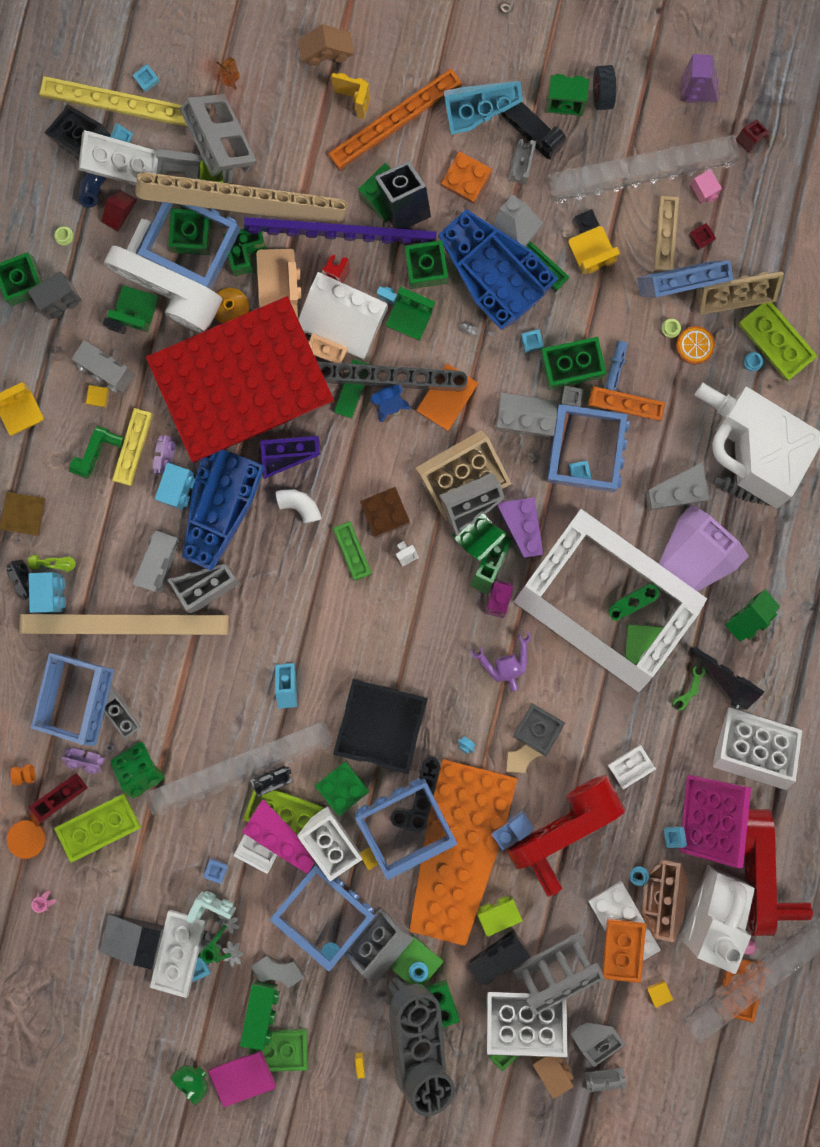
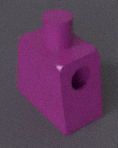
[485,579,513,618]

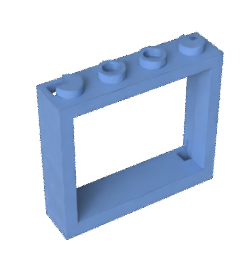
[138,202,241,290]
[637,260,733,297]
[547,404,630,492]
[31,653,115,746]
[355,778,457,880]
[270,864,375,972]

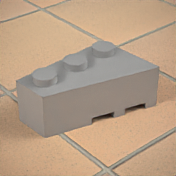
[439,473,505,536]

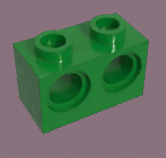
[426,980,460,1028]

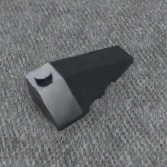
[689,647,765,710]

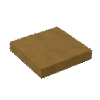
[0,492,46,536]

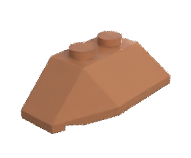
[642,860,688,943]

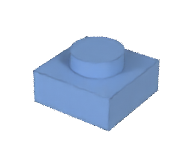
[203,858,229,884]

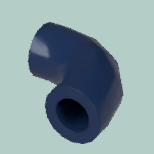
[79,172,107,208]

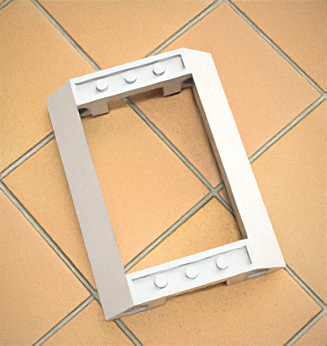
[514,509,707,692]

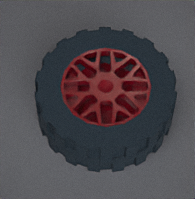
[593,65,616,110]

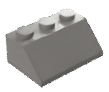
[495,393,558,439]
[344,908,414,983]

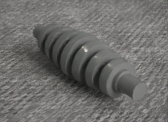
[713,476,770,506]

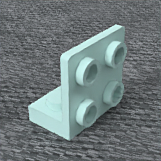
[186,891,236,924]

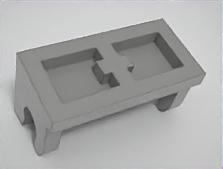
[508,139,536,185]

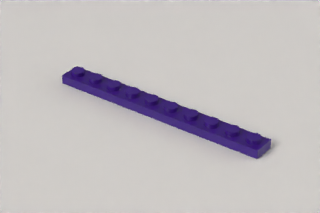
[244,217,436,245]

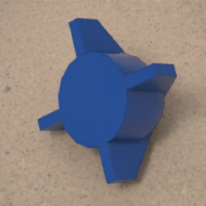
[370,385,411,422]

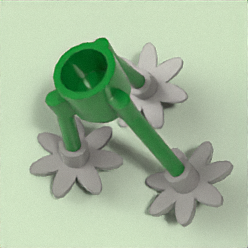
[199,914,244,967]

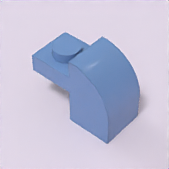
[491,810,534,851]

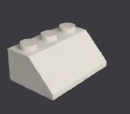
[297,806,362,881]

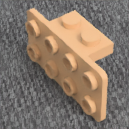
[256,249,301,318]

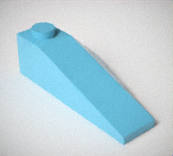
[444,81,523,135]

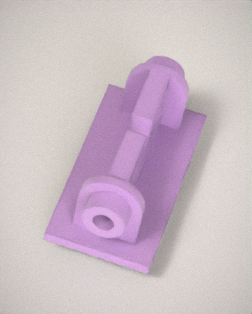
[152,435,176,474]
[62,748,105,774]

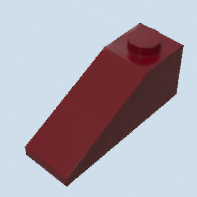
[25,773,88,826]

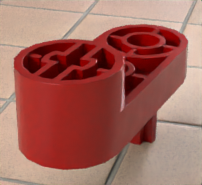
[506,775,626,897]
[744,809,813,936]

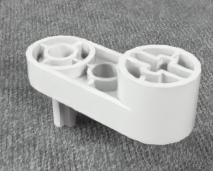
[104,219,223,333]

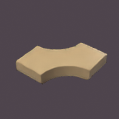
[506,744,544,773]

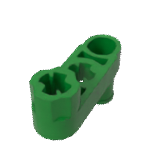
[69,425,125,479]
[609,582,660,621]

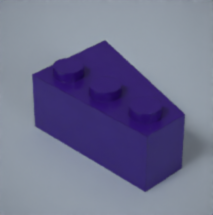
[260,436,321,479]

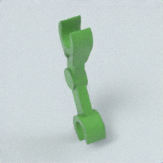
[672,665,706,711]

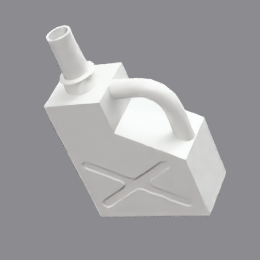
[694,382,820,509]
[678,865,755,974]

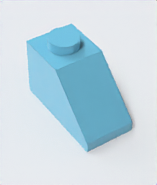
[275,663,297,709]

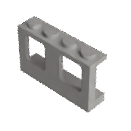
[180,94,256,177]
[156,149,234,211]

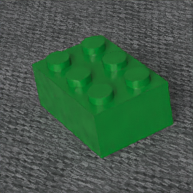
[540,336,607,390]
[240,981,280,1051]

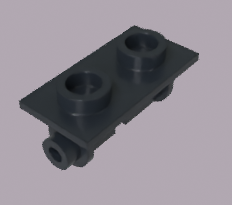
[6,559,29,600]
[250,766,293,797]

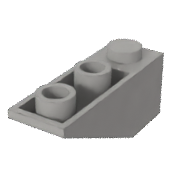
[104,682,141,739]

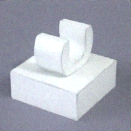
[396,541,419,567]

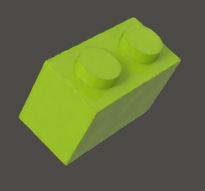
[477,895,523,937]

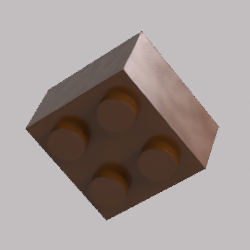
[360,487,410,538]

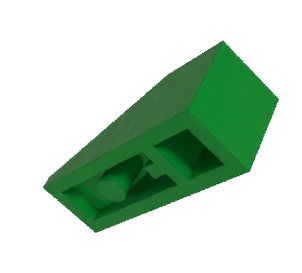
[470,536,512,594]

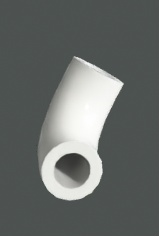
[276,489,322,524]

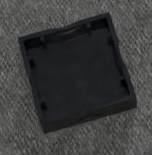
[333,678,428,774]

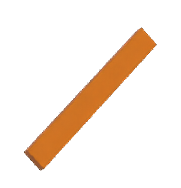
[328,68,462,170]

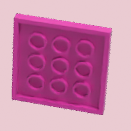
[679,775,751,868]

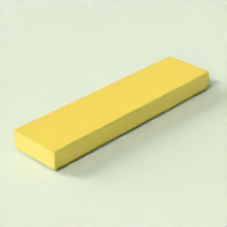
[112,408,153,486]

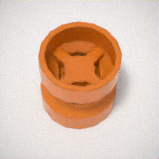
[10,764,36,786]

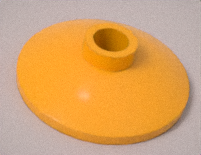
[215,288,249,324]

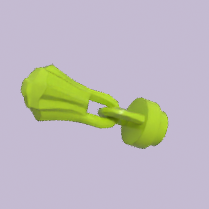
[28,554,76,572]

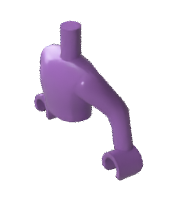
[471,631,531,691]

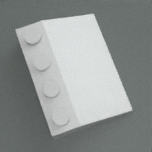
[299,272,388,360]
[713,708,802,790]
[486,992,567,1057]

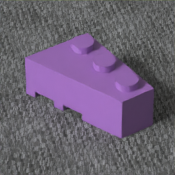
[680,54,719,103]
[496,497,543,559]

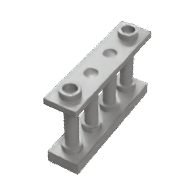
[511,932,605,1015]

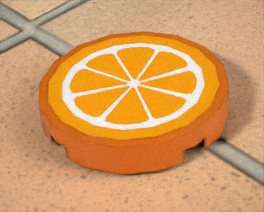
[676,326,715,365]

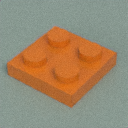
[441,151,492,204]

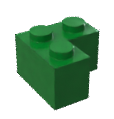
[222,229,267,277]
[725,589,780,642]

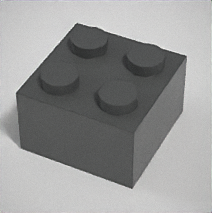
[28,271,82,319]

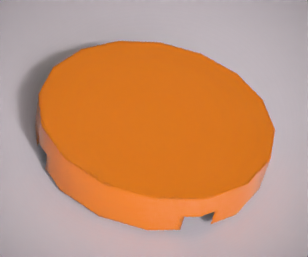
[7,819,47,859]

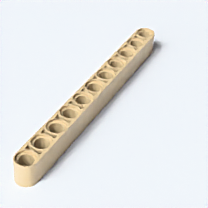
[135,172,348,224]
[19,614,229,635]

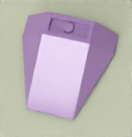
[659,504,749,591]

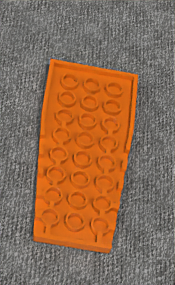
[410,759,518,946]

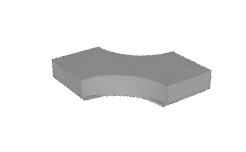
[251,954,305,988]

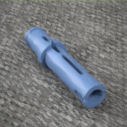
[605,341,629,391]

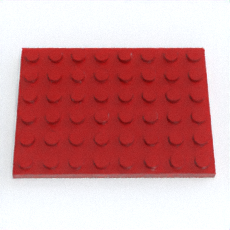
[146,296,334,463]

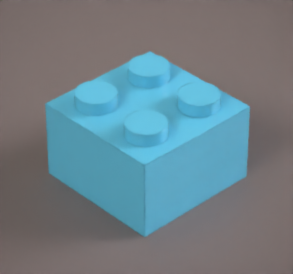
[155,463,196,510]
[29,572,66,613]

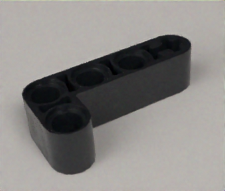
[500,102,566,160]
[391,755,440,832]

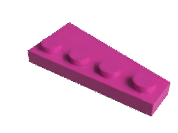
[242,798,315,874]

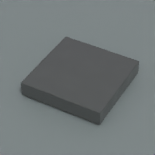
[513,703,565,757]

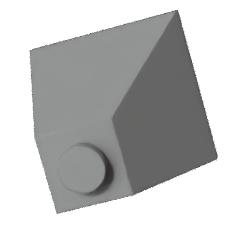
[493,194,544,247]
[571,1023,626,1067]

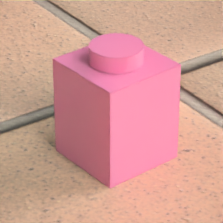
[690,169,722,204]

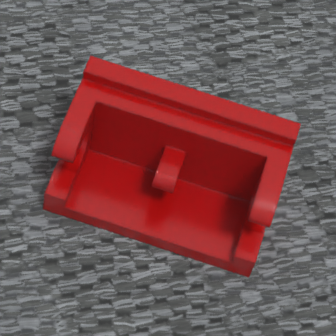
[322,255,350,283]

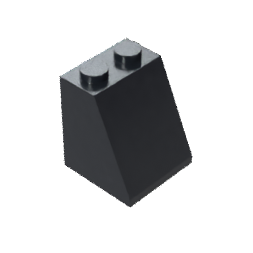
[375,161,431,229]

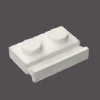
[608,745,656,790]
[234,834,277,874]

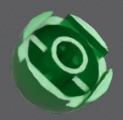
[170,1065,208,1106]

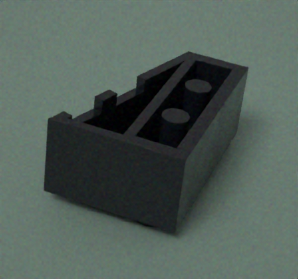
[467,929,530,986]

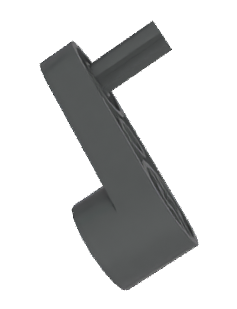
[388,977,455,1117]

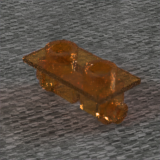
[216,57,240,90]

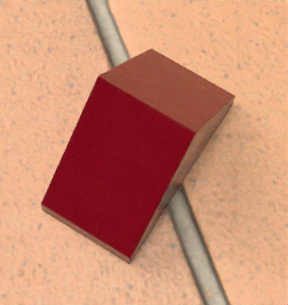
[736,119,770,153]
[101,190,137,232]

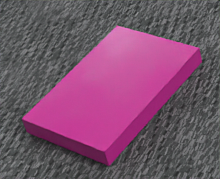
[208,1050,276,1108]

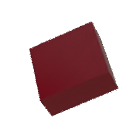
[689,223,716,250]

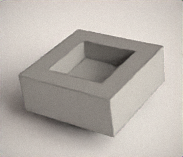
[561,386,584,407]

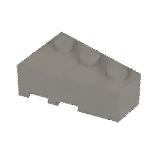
[72,340,135,393]
[645,462,709,511]
[133,531,181,593]
[167,563,241,614]

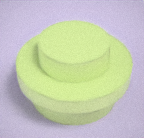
[54,226,74,246]
[661,319,681,338]

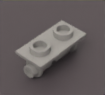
[584,1068,626,1092]

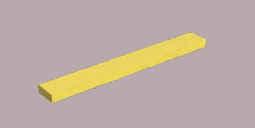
[39,76,187,127]

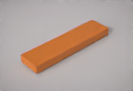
[588,386,666,421]

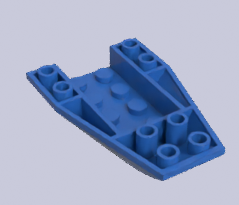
[438,209,558,330]
[182,450,265,571]

